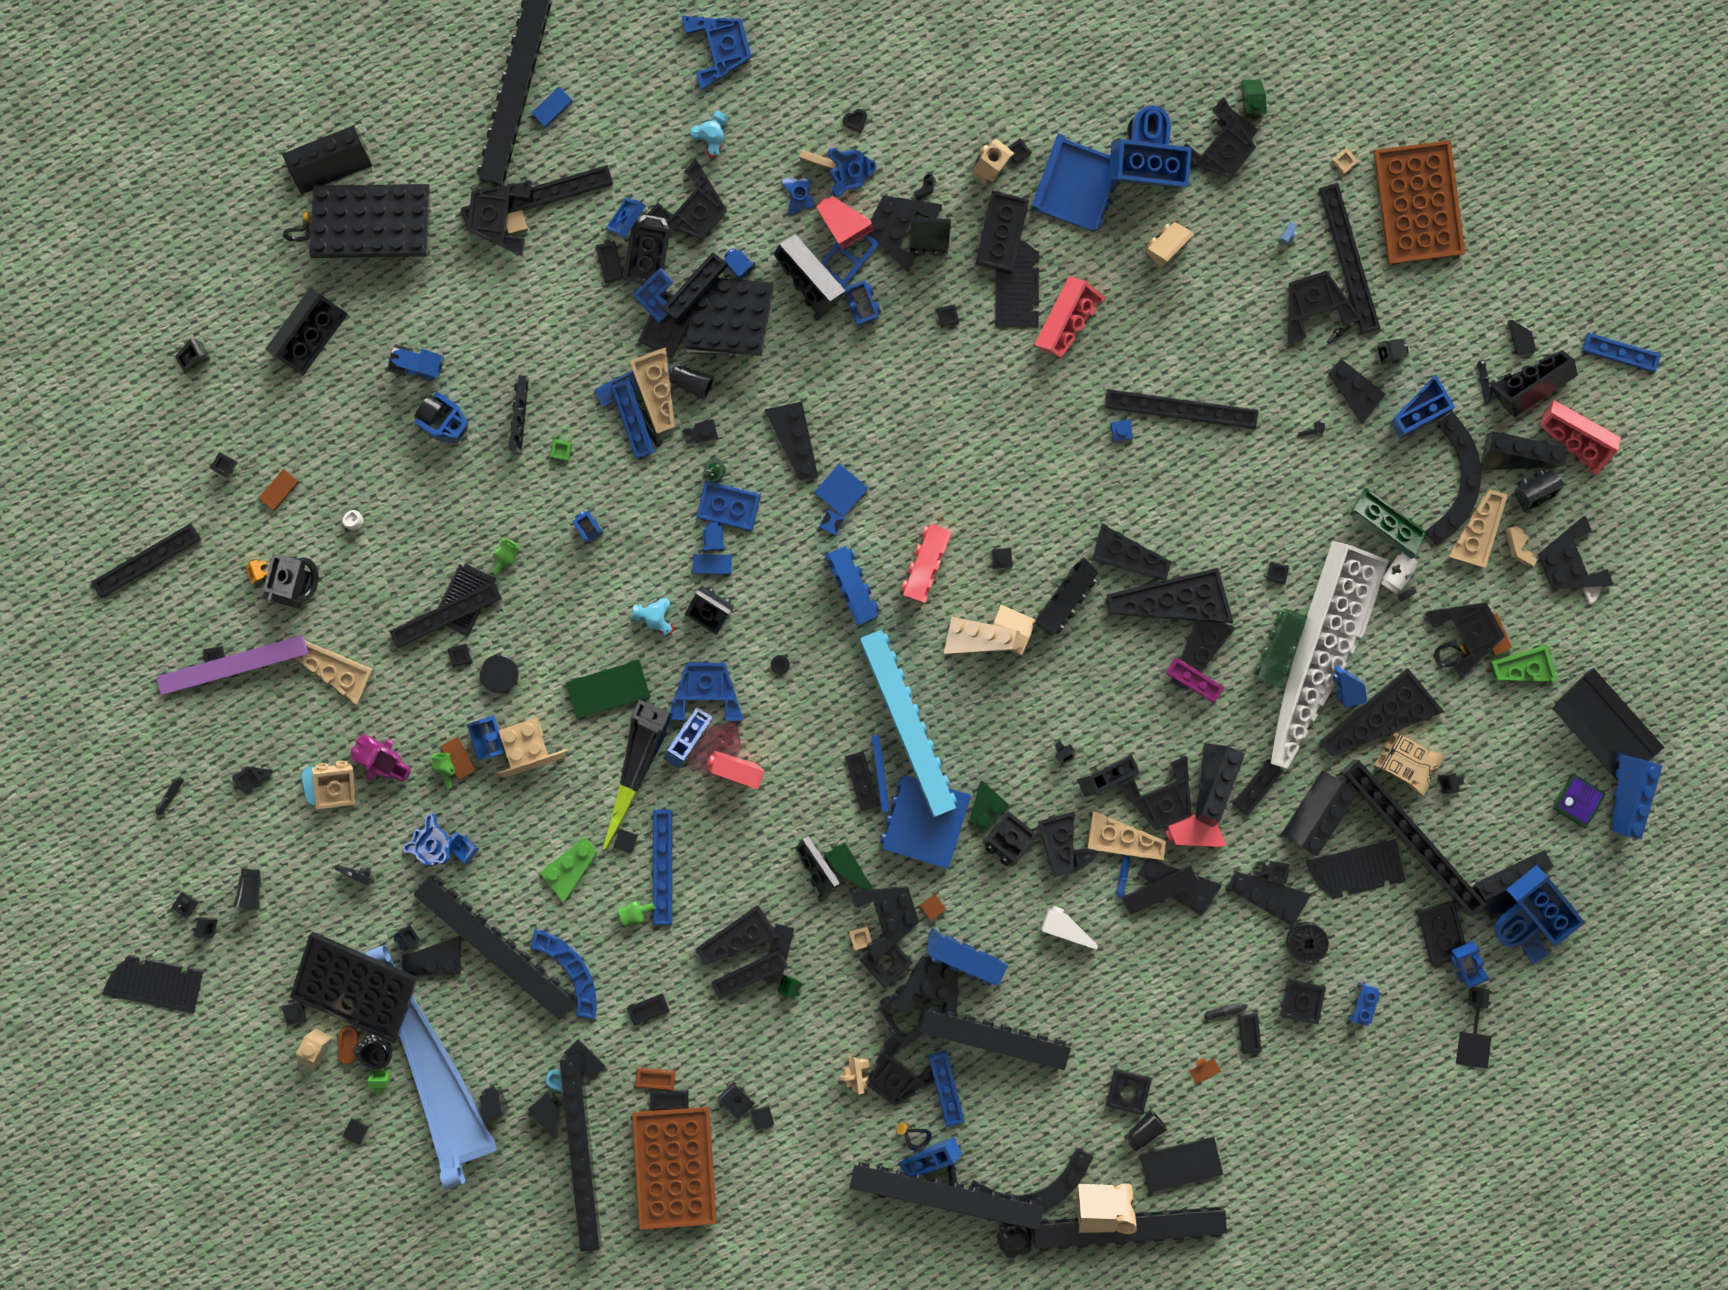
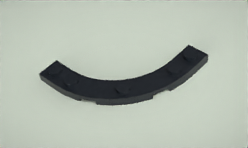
[1425,411,1481,546]
[968,1147,1094,1210]

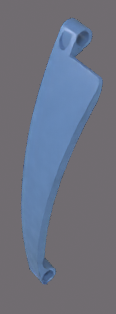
[366,945,497,1190]

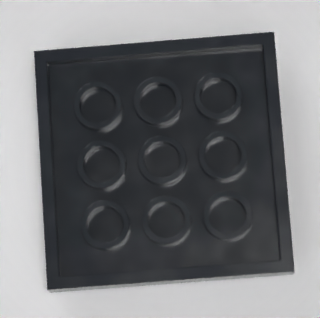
[685,278,774,356]

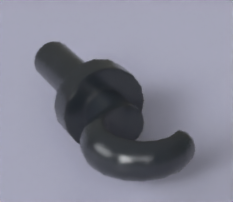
[1327,324,1350,344]

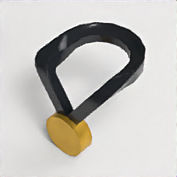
[283,212,311,241]
[1434,642,1470,668]
[896,1122,932,1151]

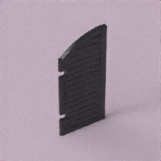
[995,239,1039,327]
[1306,839,1406,899]
[103,955,203,1014]

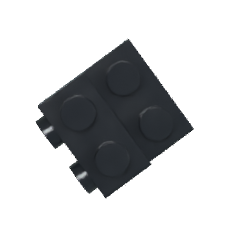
[982,811,1038,866]

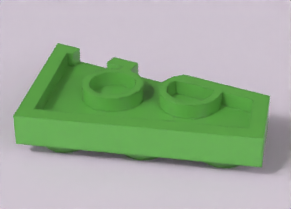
[1490,645,1558,682]
[540,837,598,903]

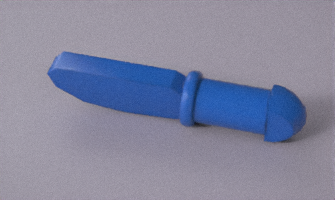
[1116,855,1130,898]

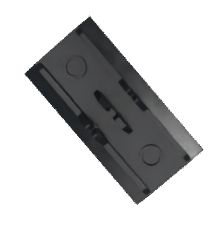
[1552,668,1665,782]

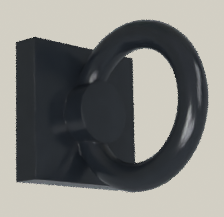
[263,553,319,603]

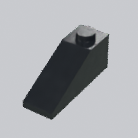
[1077,755,1139,797]

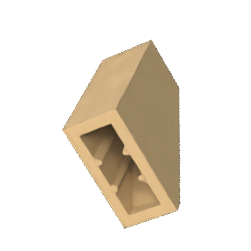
[296,1029,333,1071]

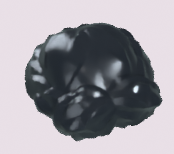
[353,1034,393,1070]
[996,1223,1031,1258]

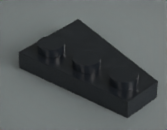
[1328,359,1386,424]

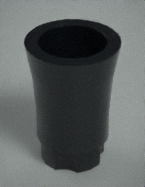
[670,365,714,400]
[232,868,261,909]
[1124,1109,1168,1151]

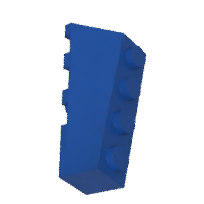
[825,546,880,626]
[1612,754,1663,839]
[927,928,1008,986]

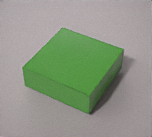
[549,439,572,462]

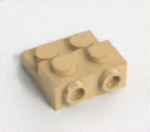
[312,761,355,810]

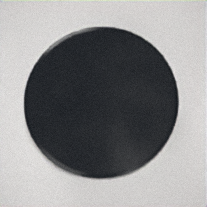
[480,655,519,693]

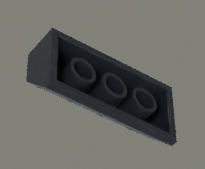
[282,125,373,194]
[265,287,348,376]
[1281,770,1359,857]

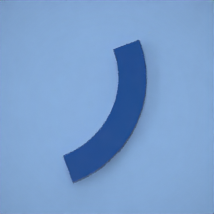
[531,929,597,1020]

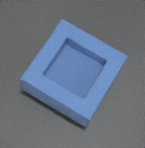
[1278,222,1297,245]

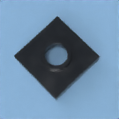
[859,944,913,989]
[1105,1068,1152,1115]

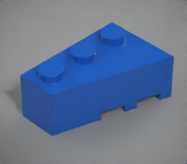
[1391,374,1455,439]

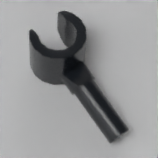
[1298,423,1325,437]

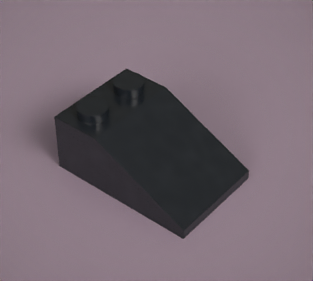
[909,218,951,256]

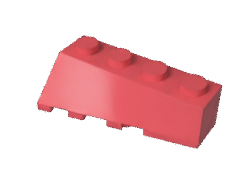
[1034,276,1106,358]
[1540,400,1620,476]
[901,523,952,604]

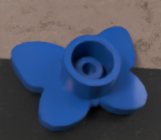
[782,178,814,215]

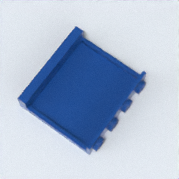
[1031,133,1118,232]
[880,774,971,869]

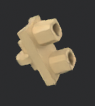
[839,1057,870,1094]

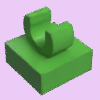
[367,1071,391,1094]

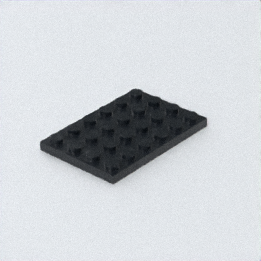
[309,184,430,258]
[290,931,419,1043]

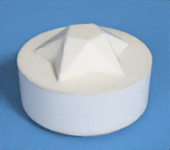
[343,510,363,531]

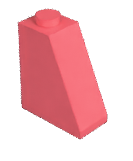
[816,196,875,250]
[707,751,764,789]
[1165,814,1226,847]

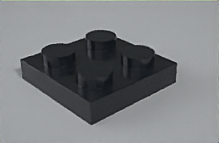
[1279,978,1326,1024]

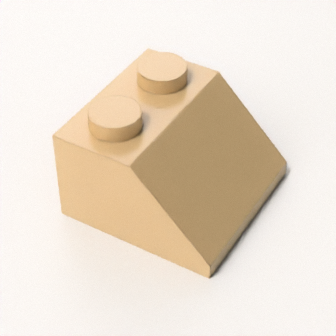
[1146,222,1194,268]
[992,605,1034,655]

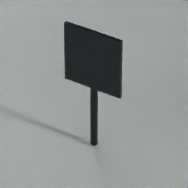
[1456,1007,1492,1068]

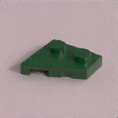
[969,780,1009,833]

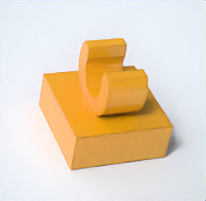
[245,560,268,584]

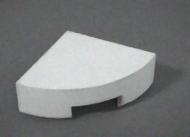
[1582,587,1602,605]

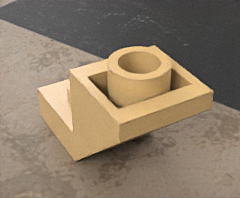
[1505,526,1537,567]

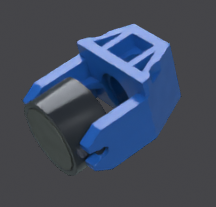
[388,344,444,382]
[414,392,468,443]

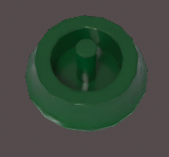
[704,458,726,482]

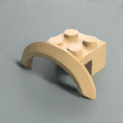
[496,717,569,778]

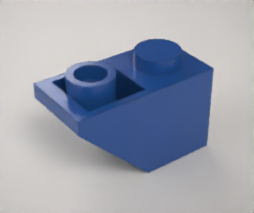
[1333,665,1367,708]

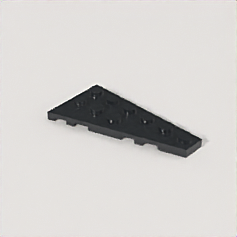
[1106,568,1234,623]
[1319,668,1444,757]

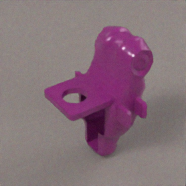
[350,734,411,782]

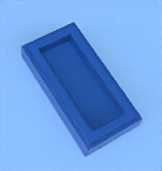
[531,87,573,128]
[693,554,732,574]

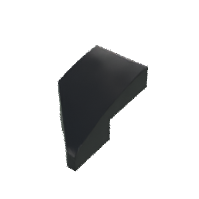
[232,766,273,794]

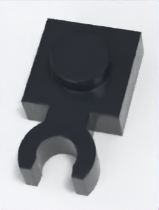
[682,419,718,443]
[1254,860,1290,883]

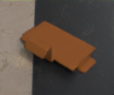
[1189,1058,1221,1084]

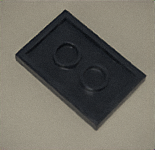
[638,291,692,359]
[1416,901,1466,966]

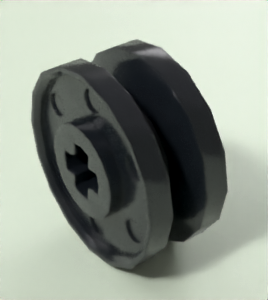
[1286,921,1329,964]

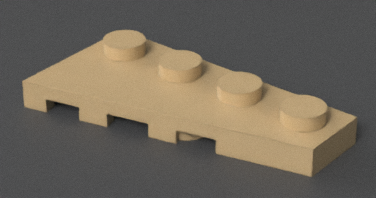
[630,347,675,433]
[1448,489,1508,568]
[943,617,1020,655]
[295,641,373,705]
[1087,811,1166,860]

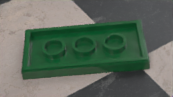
[1350,487,1427,559]
[566,660,650,719]

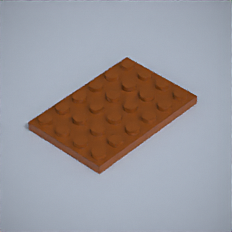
[1373,140,1465,265]
[632,1106,717,1230]

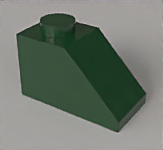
[1242,79,1267,119]

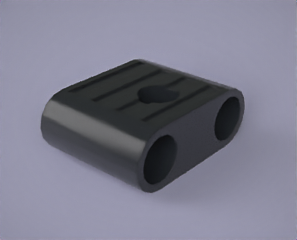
[717,1082,755,1120]

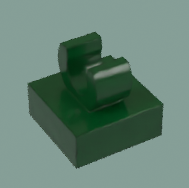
[778,974,803,999]

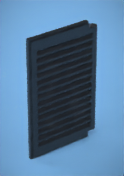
[438,563,496,637]

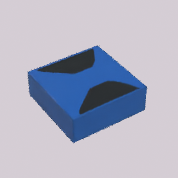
[819,510,845,535]

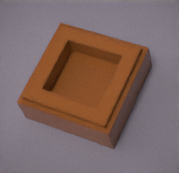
[920,894,946,921]

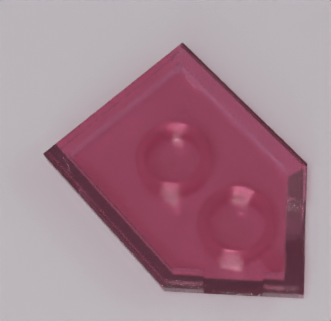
[689,722,742,780]

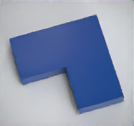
[632,268,674,323]

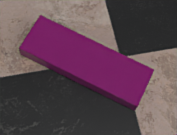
[1165,657,1225,704]

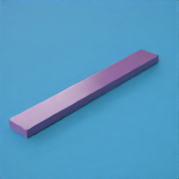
[156,636,308,695]

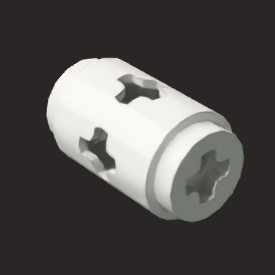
[1381,553,1418,594]

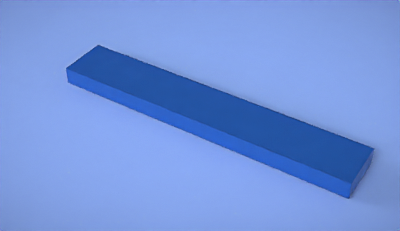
[653,810,673,925]

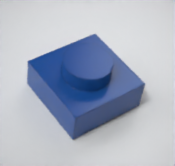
[1111,420,1133,442]

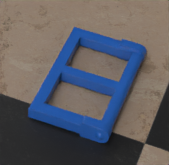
[821,234,880,288]

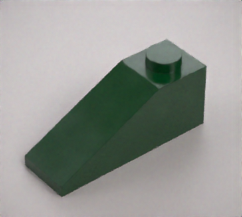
[824,841,874,889]

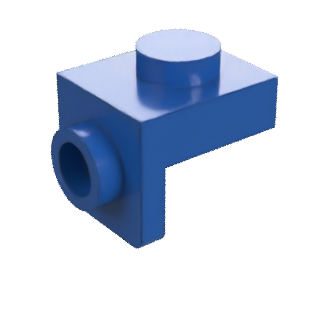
[449,832,479,864]

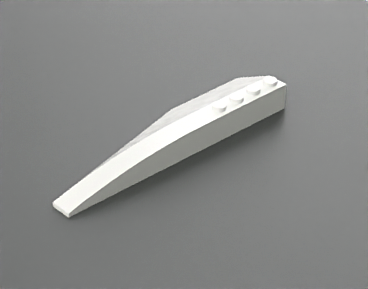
[1271,541,1389,769]

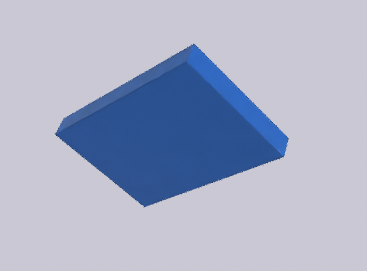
[696,481,761,531]

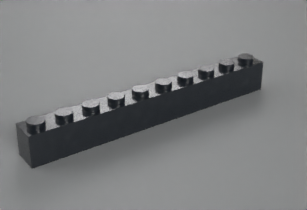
[477,0,552,186]
[1340,759,1487,917]
[413,875,576,1020]
[560,1054,602,1252]
[849,1162,1044,1230]
[1033,1206,1227,1251]

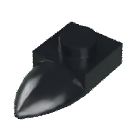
[1065,848,1098,875]
[335,867,374,886]

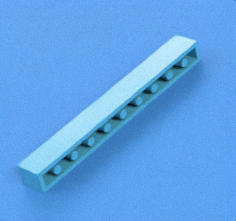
[859,630,957,818]

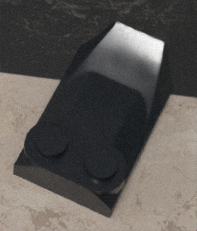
[623,215,671,284]

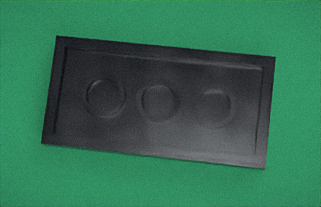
[975,190,1029,274]
[1140,1136,1223,1193]

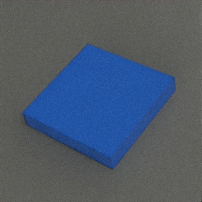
[606,198,646,238]
[814,463,868,517]

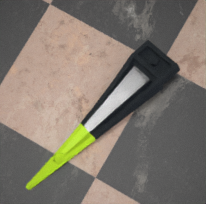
[603,699,673,850]

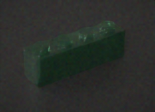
[1253,608,1307,688]

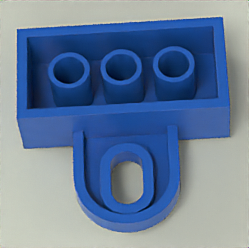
[1109,105,1192,189]
[1494,865,1586,947]

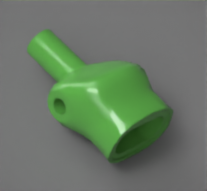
[492,538,520,575]
[431,753,455,789]
[618,901,655,927]

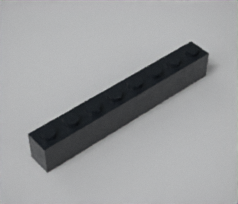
[916,1005,1071,1070]

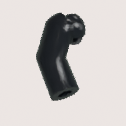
[913,173,936,200]

